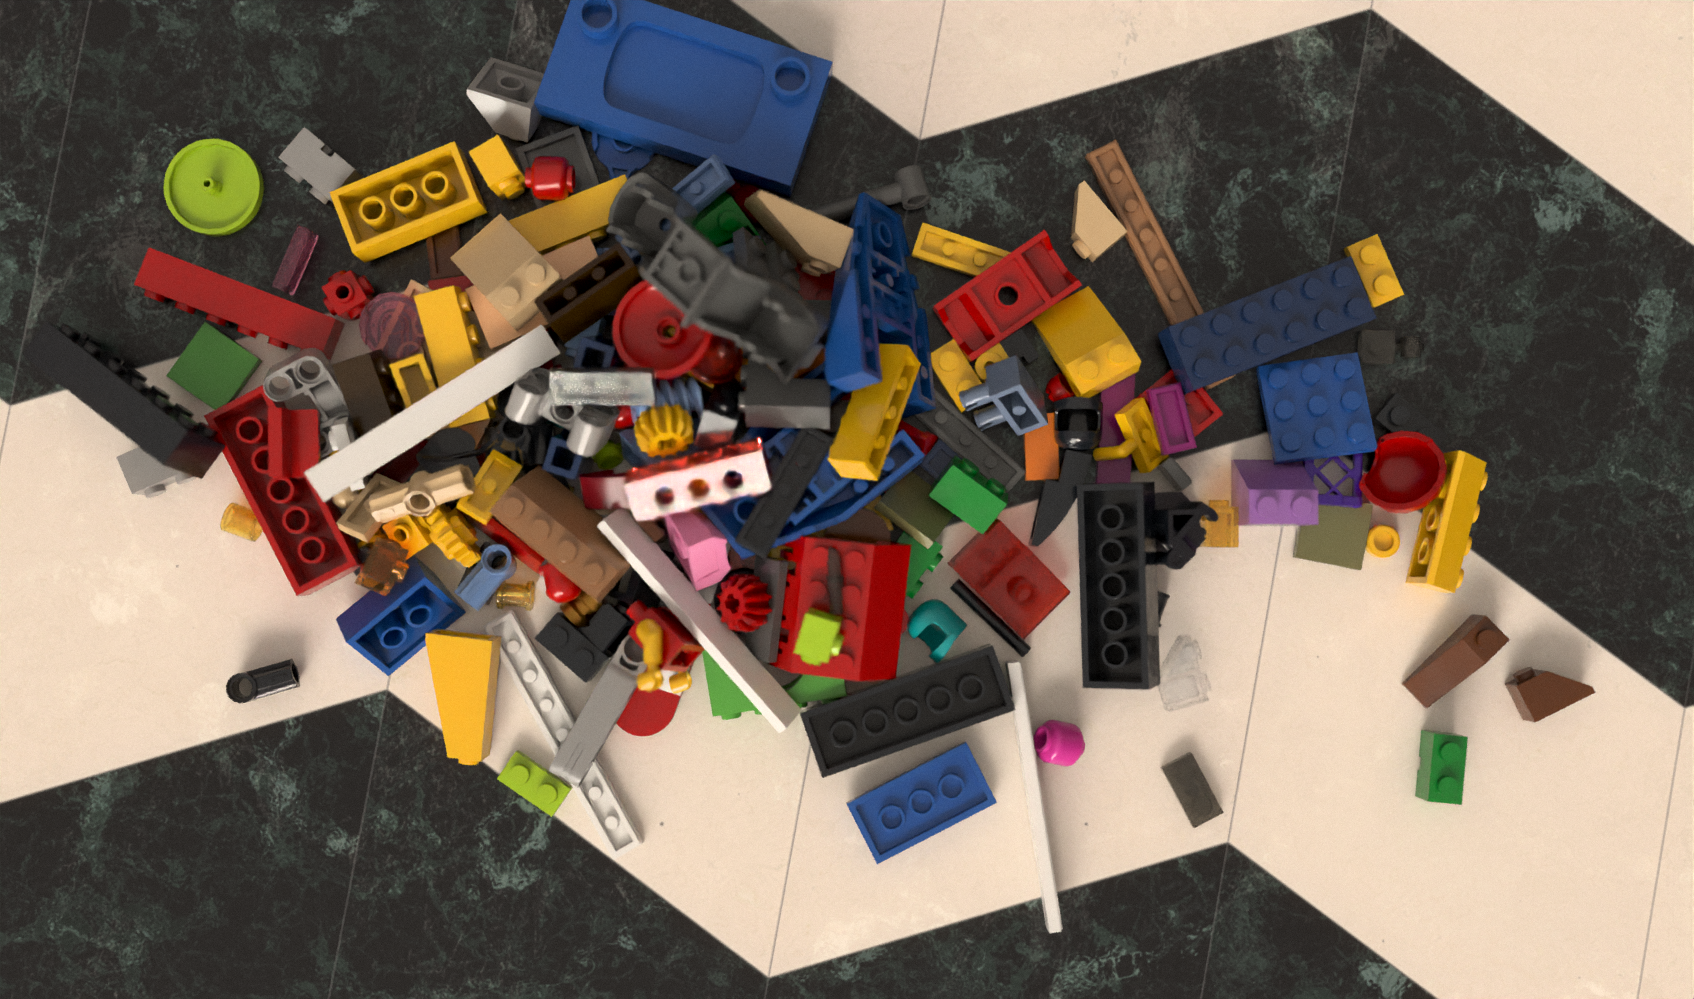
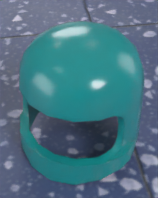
[907,599,968,664]

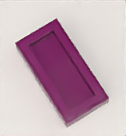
[1146,382,1197,456]

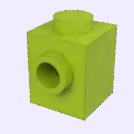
[794,608,844,665]

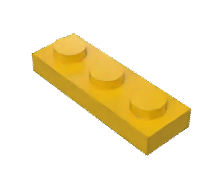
[911,223,1011,288]

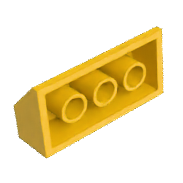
[1405,450,1488,593]

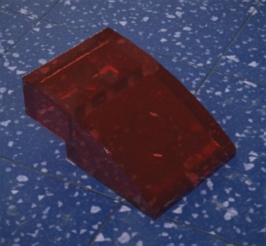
[947,518,1071,639]

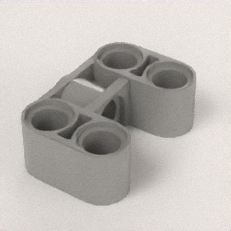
[263,348,358,458]
[505,367,620,456]

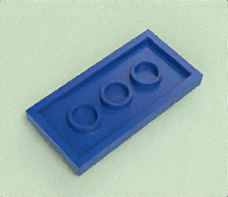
[846,741,997,864]

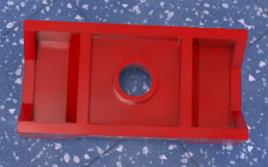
[932,229,1082,363]

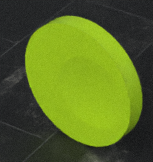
[164,139,264,236]

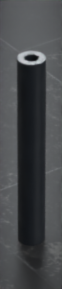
[950,579,1031,657]

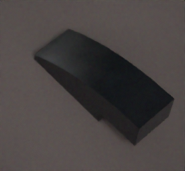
[1028,449,1092,547]

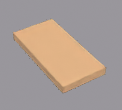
[465,236,598,352]

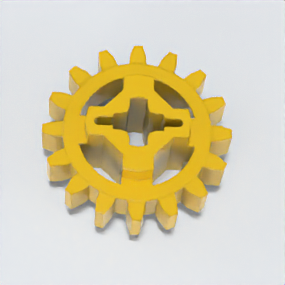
[425,503,482,568]

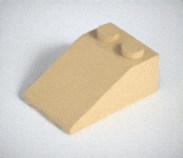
[744,190,854,276]
[450,213,563,332]

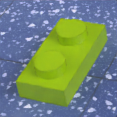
[497,750,573,817]

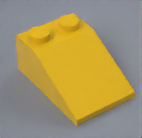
[1031,286,1141,398]

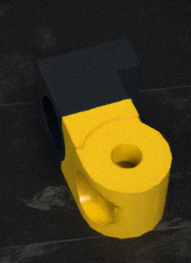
[974,329,1039,382]

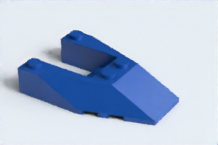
[824,192,936,418]
[699,361,925,559]

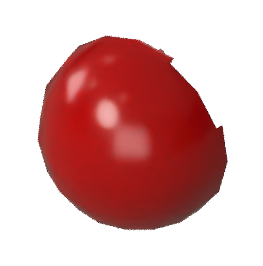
[1359,431,1447,514]

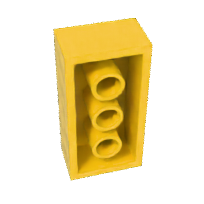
[329,141,488,263]

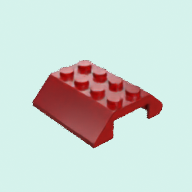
[768,534,912,681]

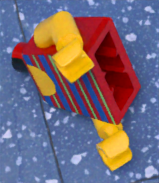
[626,600,705,693]

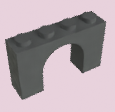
[739,300,832,429]

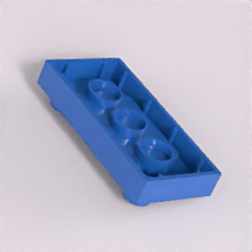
[534,0,833,197]

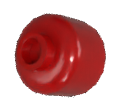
[525,156,576,201]

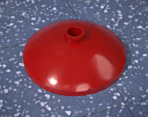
[612,280,714,379]

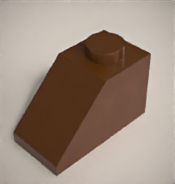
[1505,667,1596,722]

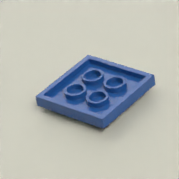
[1256,352,1377,465]

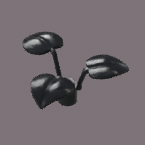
[416,382,571,491]

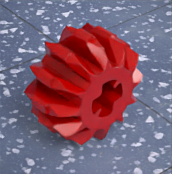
[716,574,773,632]

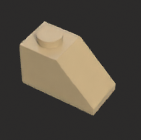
[1071,181,1127,263]

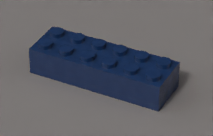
[1158,256,1376,395]

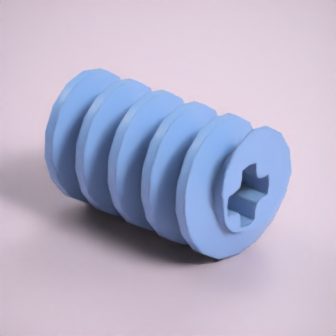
[630,377,704,426]

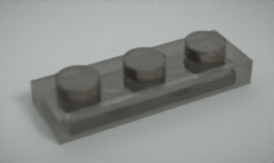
[548,367,658,405]

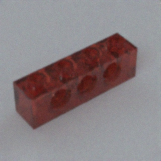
[624,437,773,521]

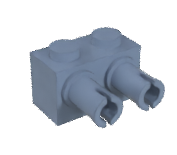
[959,355,1048,436]

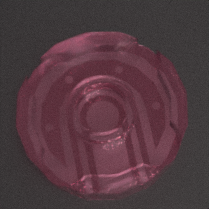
[359,292,426,360]

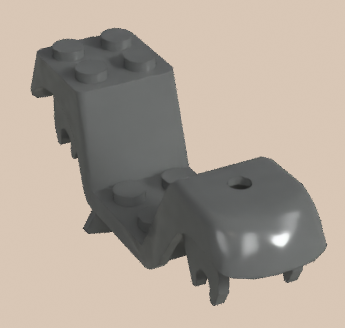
[607,172,828,384]

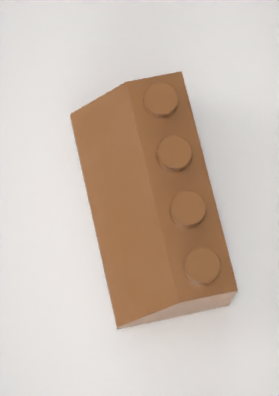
[489,465,632,603]

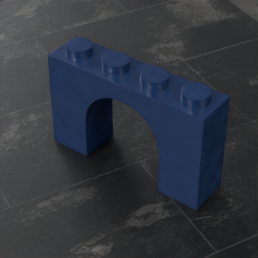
[542,335,624,480]

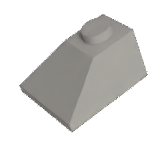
[466,57,544,143]

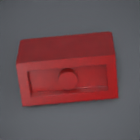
[268,407,321,478]

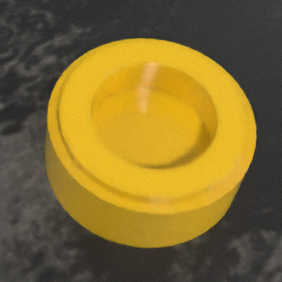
[1365,524,1400,558]

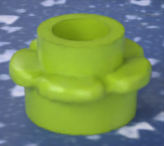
[591,440,624,470]

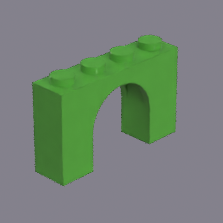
[702,630,847,720]

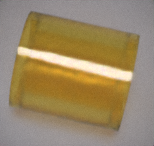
[220,502,263,542]

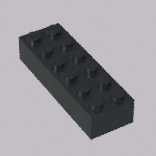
[22,321,226,479]
[1077,482,1160,690]
[800,644,1015,778]

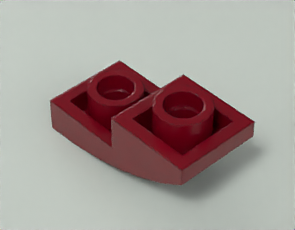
[579,469,654,509]

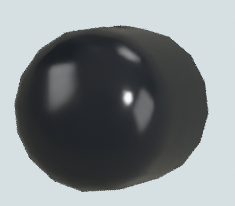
[1053,397,1103,452]

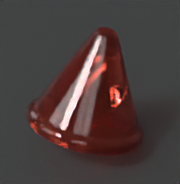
[690,334,743,385]

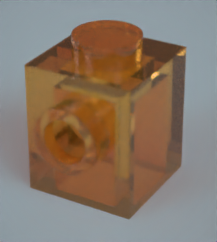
[354,537,410,596]

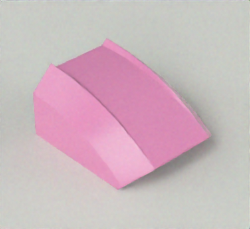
[660,497,732,591]

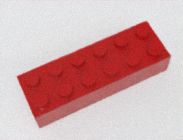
[204,385,363,596]

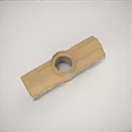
[368,464,476,523]

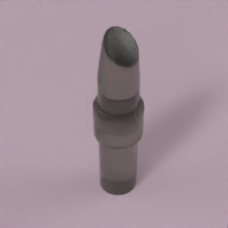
[826,546,844,614]

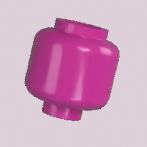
[1033,720,1085,767]

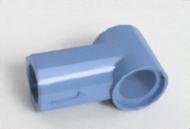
[454,544,517,611]

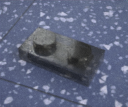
[1160,752,1224,828]

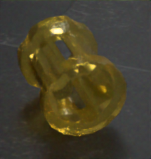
[496,580,535,611]

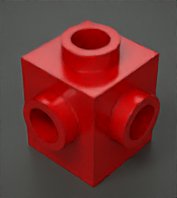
[321,270,377,321]

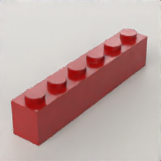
[134,247,345,360]

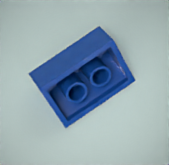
[336,555,466,676]

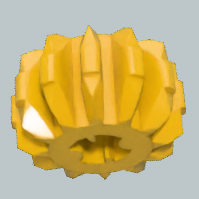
[634,402,694,459]

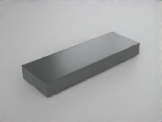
[745,555,788,663]

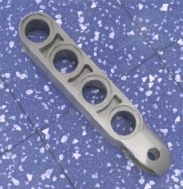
[549,635,647,787]

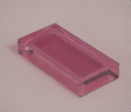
[272,225,319,296]

